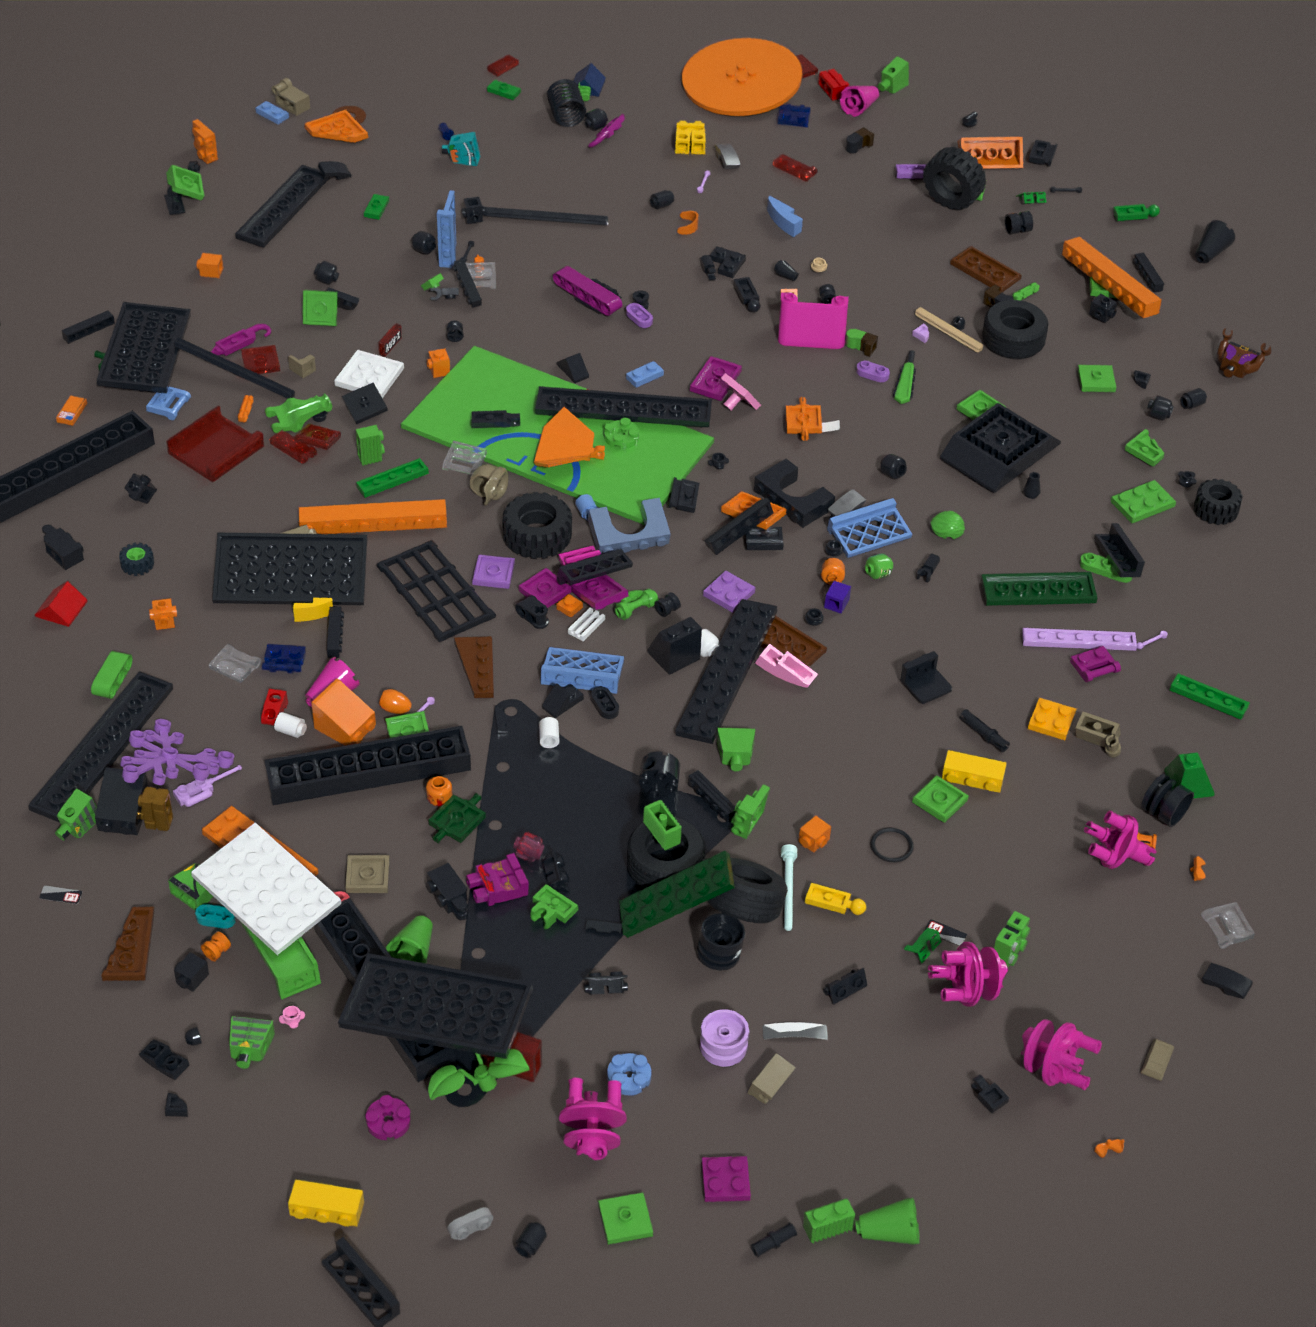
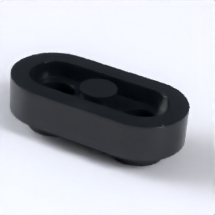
[591,686,619,719]

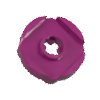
[365,1095,411,1140]

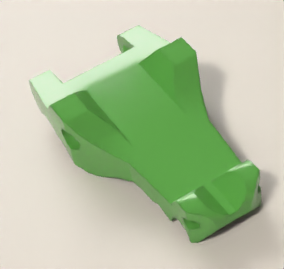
[265,393,332,433]

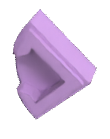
[912,324,929,343]

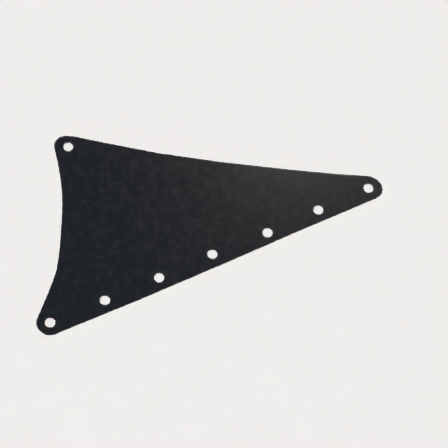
[445,699,736,1107]

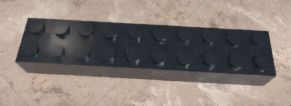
[0,410,155,523]
[264,726,471,806]
[314,898,456,1082]

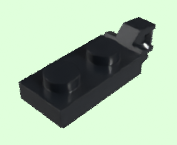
[472,410,521,428]

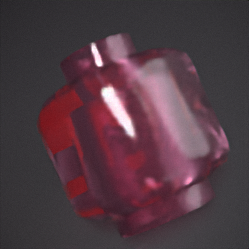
[513,832,545,862]

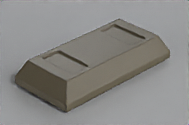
[1141,1039,1174,1081]

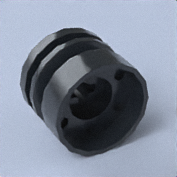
[1141,773,1194,827]
[696,913,745,971]

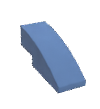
[767,196,803,237]

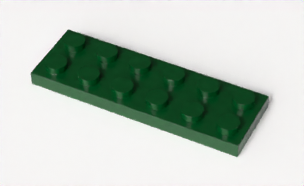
[981,572,1098,606]
[619,850,735,938]

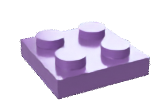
[703,571,756,613]

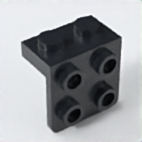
[900,651,952,704]

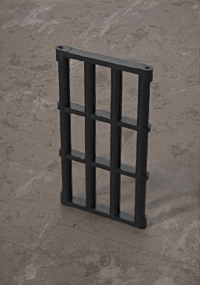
[376,540,496,642]

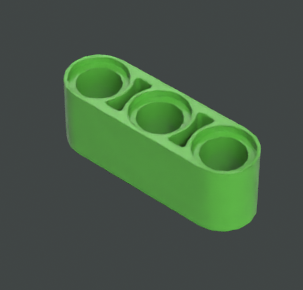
[91,651,133,699]

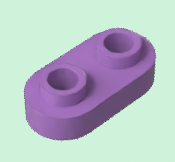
[626,303,653,328]
[856,361,890,382]

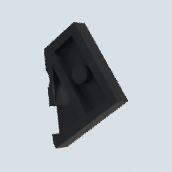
[325,287,360,310]

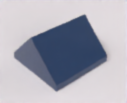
[574,63,606,97]

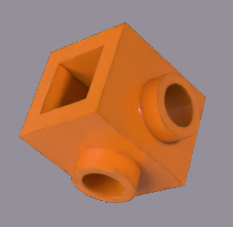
[149,598,177,630]

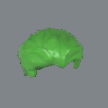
[931,511,965,539]

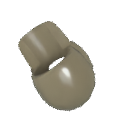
[470,464,509,506]

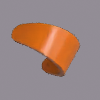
[677,211,698,235]

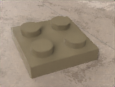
[346,855,390,893]

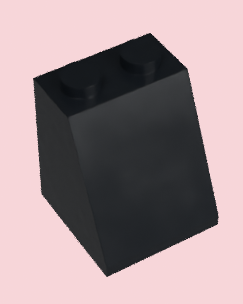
[647,617,702,675]
[95,767,148,835]

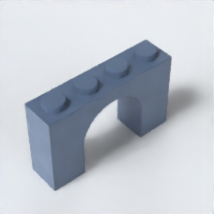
[588,498,671,555]

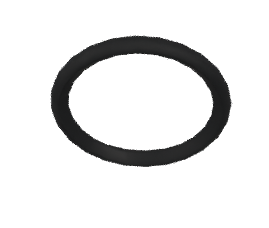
[871,828,914,862]

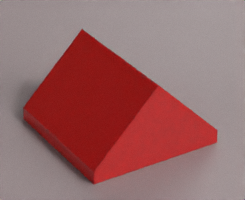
[35,581,87,627]

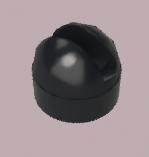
[952,316,965,330]
[185,1027,202,1046]

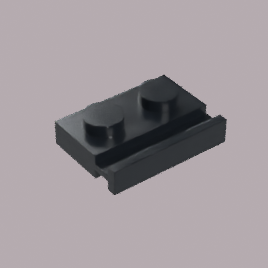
[1029,140,1058,166]
[669,477,700,513]
[745,527,784,550]

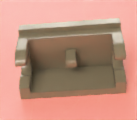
[747,1053,796,1104]

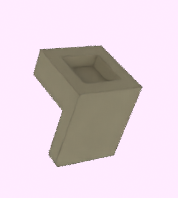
[288,354,316,378]

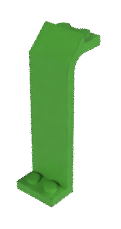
[239,920,321,1000]

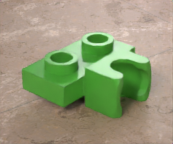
[531,884,578,929]

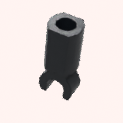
[700,255,716,281]
[917,553,940,583]

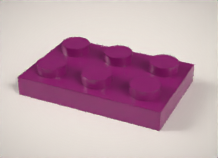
[690,356,742,401]
[569,575,629,610]

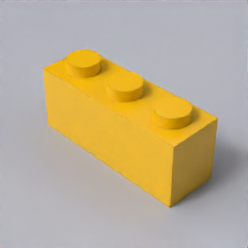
[942,750,1007,793]
[288,1179,364,1226]

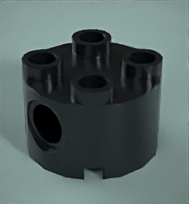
[639,751,680,798]

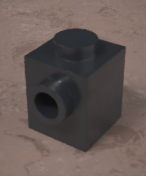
[174,952,209,992]

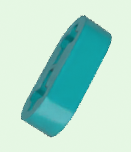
[195,904,236,929]

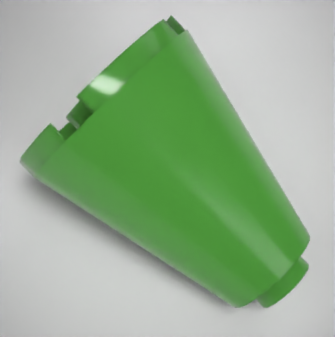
[386,916,433,964]
[856,1198,920,1245]

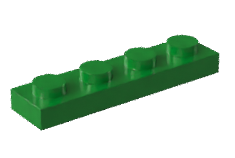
[356,458,429,498]
[1170,673,1250,720]

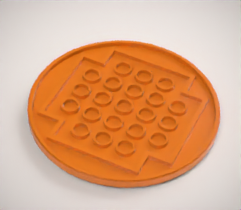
[682,38,802,116]

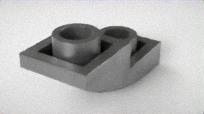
[715,144,741,169]
[828,489,866,517]

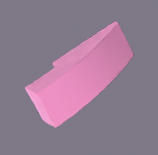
[755,644,818,688]

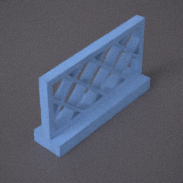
[437,190,457,268]
[827,498,912,558]
[541,647,624,694]

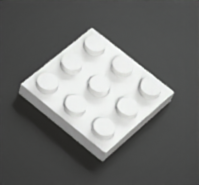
[334,350,404,398]

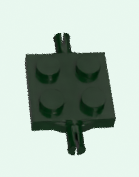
[428,793,486,843]

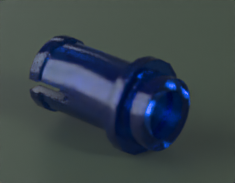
[438,123,454,140]

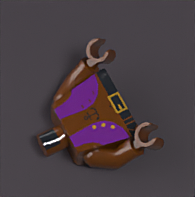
[1217,328,1272,378]

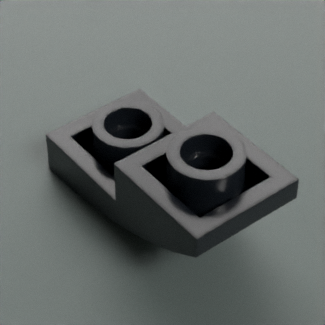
[318,161,352,180]
[1202,963,1253,999]
[139,1039,190,1080]

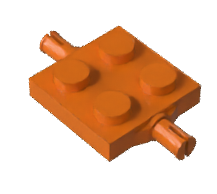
[786,397,822,441]

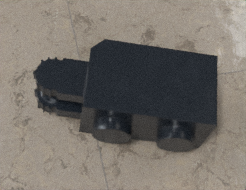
[42,524,84,570]
[425,863,468,921]

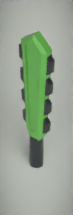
[893,350,916,404]

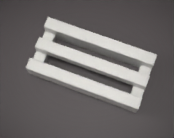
[568,607,605,641]

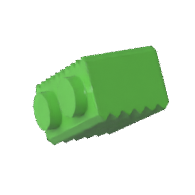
[355,425,385,466]
[643,800,682,850]
[803,1198,855,1244]

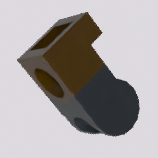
[845,127,874,153]
[983,285,1014,308]

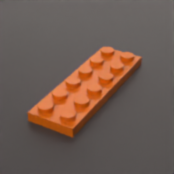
[202,806,318,876]

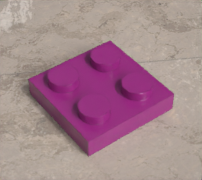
[519,568,571,608]
[702,1156,751,1202]

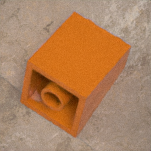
[311,679,376,746]

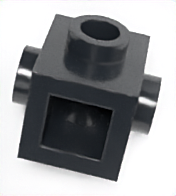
[461,197,485,224]
[1089,294,1117,323]
[124,473,157,504]

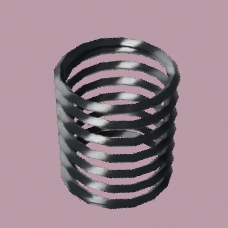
[547,79,586,127]

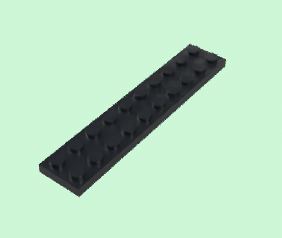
[535,386,712,427]
[675,599,777,744]
[28,671,173,823]

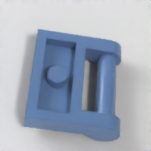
[146,387,191,420]

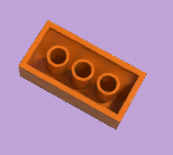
[958,137,1023,169]

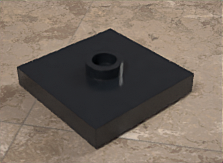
[342,382,388,425]

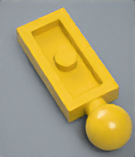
[805,883,866,915]

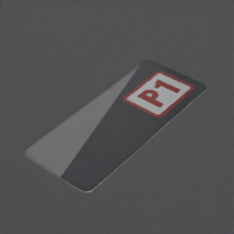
[39,886,83,904]
[924,919,967,945]

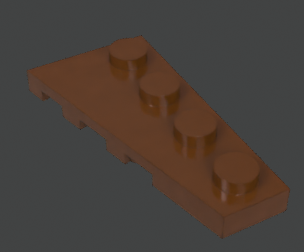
[454,636,494,698]
[101,907,155,981]

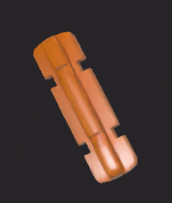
[237,395,254,423]

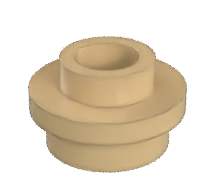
[811,258,827,273]

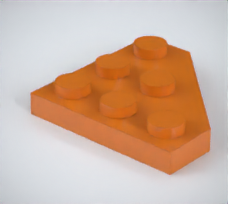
[305,110,368,143]

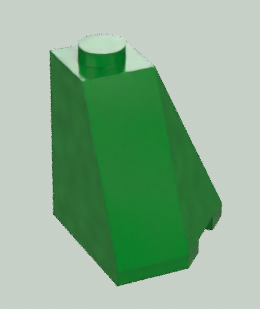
[1164,752,1215,799]

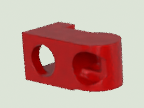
[261,689,288,726]

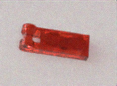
[773,154,818,181]
[270,430,317,464]

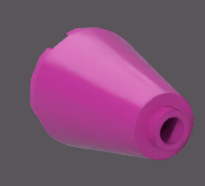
[840,86,879,117]
[305,657,360,708]

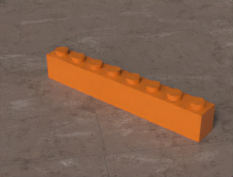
[1062,237,1162,319]
[299,499,447,534]

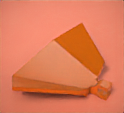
[534,407,605,467]

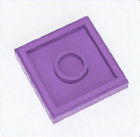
[472,555,515,589]

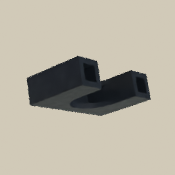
[754,459,835,528]

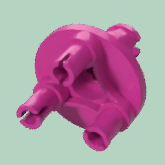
[1084,810,1157,869]

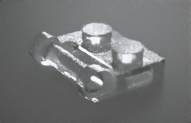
[463,262,496,290]
[442,440,487,476]
[209,644,261,683]
[1201,902,1255,949]

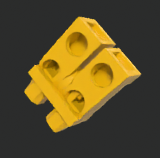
[675,121,706,154]

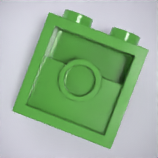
[166,165,204,200]
[731,784,770,839]

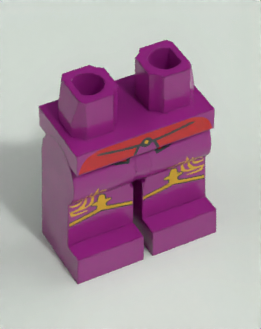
[466,853,529,906]

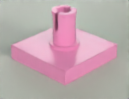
[721,373,761,411]

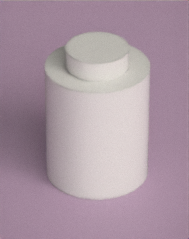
[274,712,307,738]
[539,717,560,748]

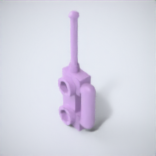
[173,765,242,807]

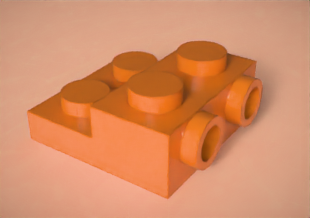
[192,119,218,164]

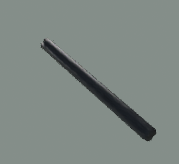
[483,207,608,225]
[174,337,295,399]

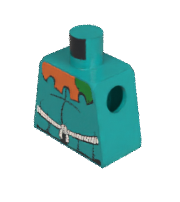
[442,132,481,166]

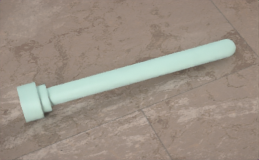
[781,844,797,931]

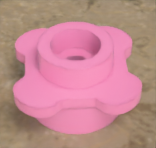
[279,1006,305,1029]

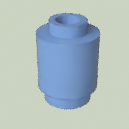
[575,494,598,521]

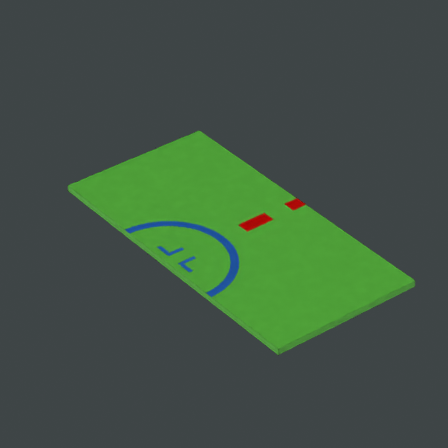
[401,346,714,525]

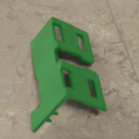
[1016,192,1047,204]
[904,928,942,964]

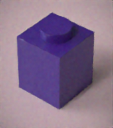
[824,581,851,614]

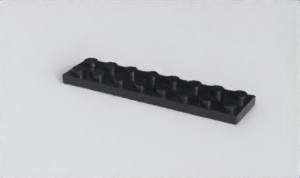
[235,165,330,248]

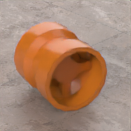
[201,931,231,961]

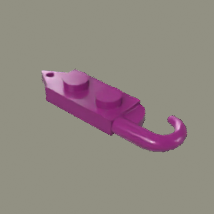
[588,113,625,148]
[211,324,271,356]

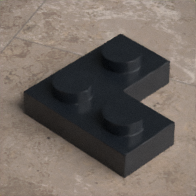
[710,246,746,278]

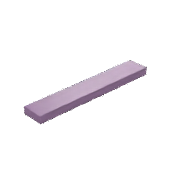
[1022,628,1137,651]

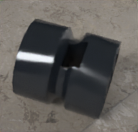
[1005,211,1033,235]

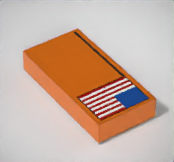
[56,396,87,426]

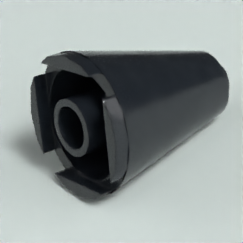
[1195,220,1236,263]

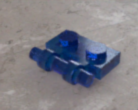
[778,103,811,127]
[262,644,306,674]

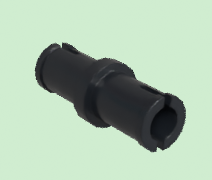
[750,1222,797,1258]

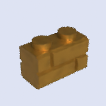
[138,787,173,831]

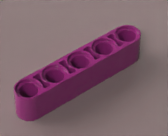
[553,266,622,316]

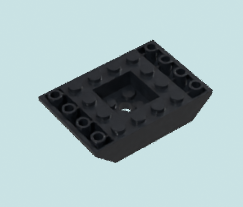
[940,403,1061,493]

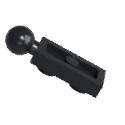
[733,277,761,312]

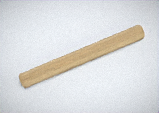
[915,307,983,353]

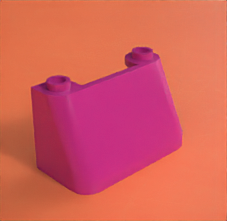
[778,292,848,349]

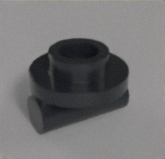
[962,111,978,127]

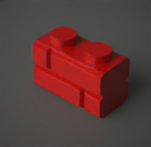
[818,69,849,101]

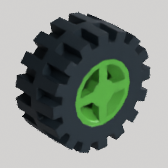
[119,542,154,576]

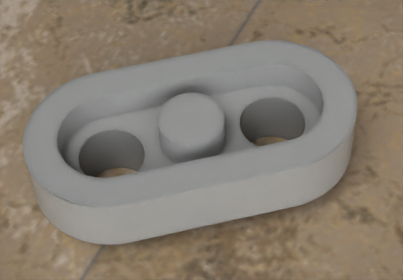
[447,1207,493,1240]

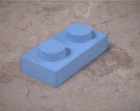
[256,101,289,124]
[626,361,664,388]

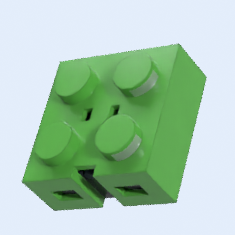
[994,911,1031,968]

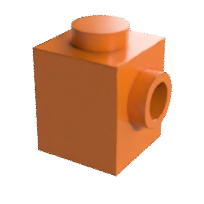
[197,253,223,278]
[426,349,450,378]
[798,816,831,853]

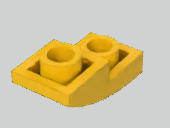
[293,598,333,622]

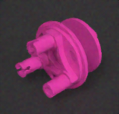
[928,942,1008,1007]
[1020,1019,1102,1090]
[559,1078,627,1160]

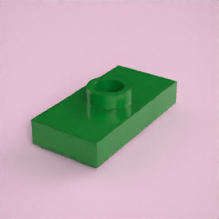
[487,80,521,100]
[364,194,389,220]

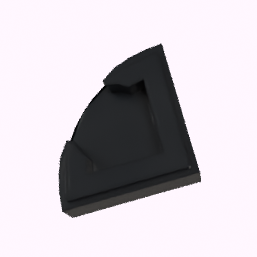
[1133,370,1151,389]
[165,1093,188,1117]

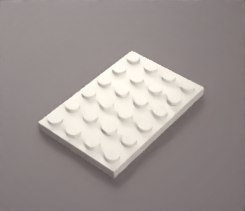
[191,823,341,955]

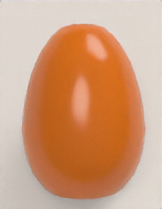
[379,689,412,714]

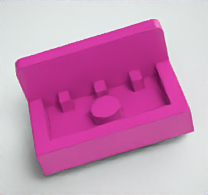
[559,546,601,566]

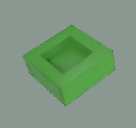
[421,273,444,291]

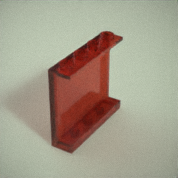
[166,405,264,482]

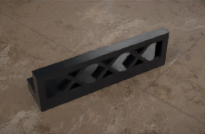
[704,498,774,555]
[1094,523,1145,577]
[556,549,633,585]
[321,1237,400,1327]

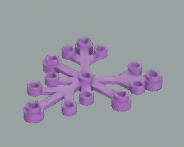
[120,719,234,785]

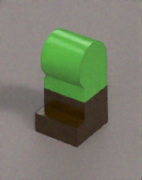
[845,329,878,357]

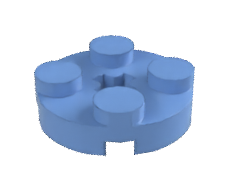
[607,1053,651,1095]

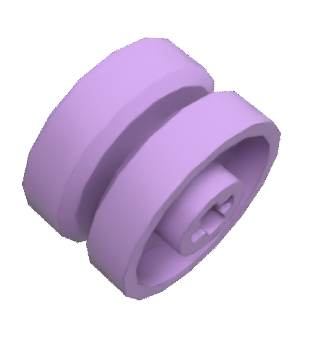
[700,1009,749,1067]

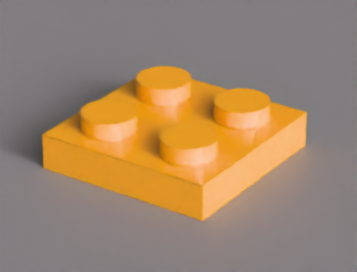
[1028,698,1076,740]

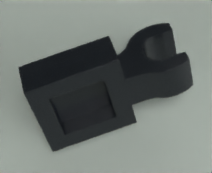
[430,288,459,301]
[971,1074,1009,1113]

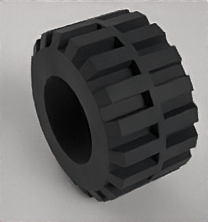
[1194,479,1243,525]

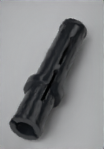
[959,709,1010,752]

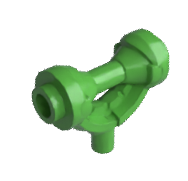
[615,588,658,620]

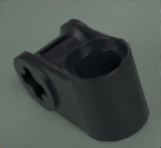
[515,595,549,629]

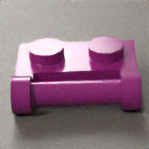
[1070,646,1121,682]

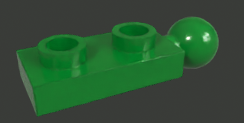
[1113,204,1160,221]

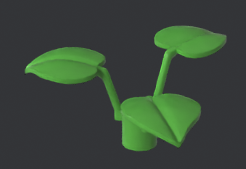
[428,1049,530,1100]

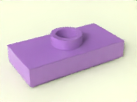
[896,164,926,179]

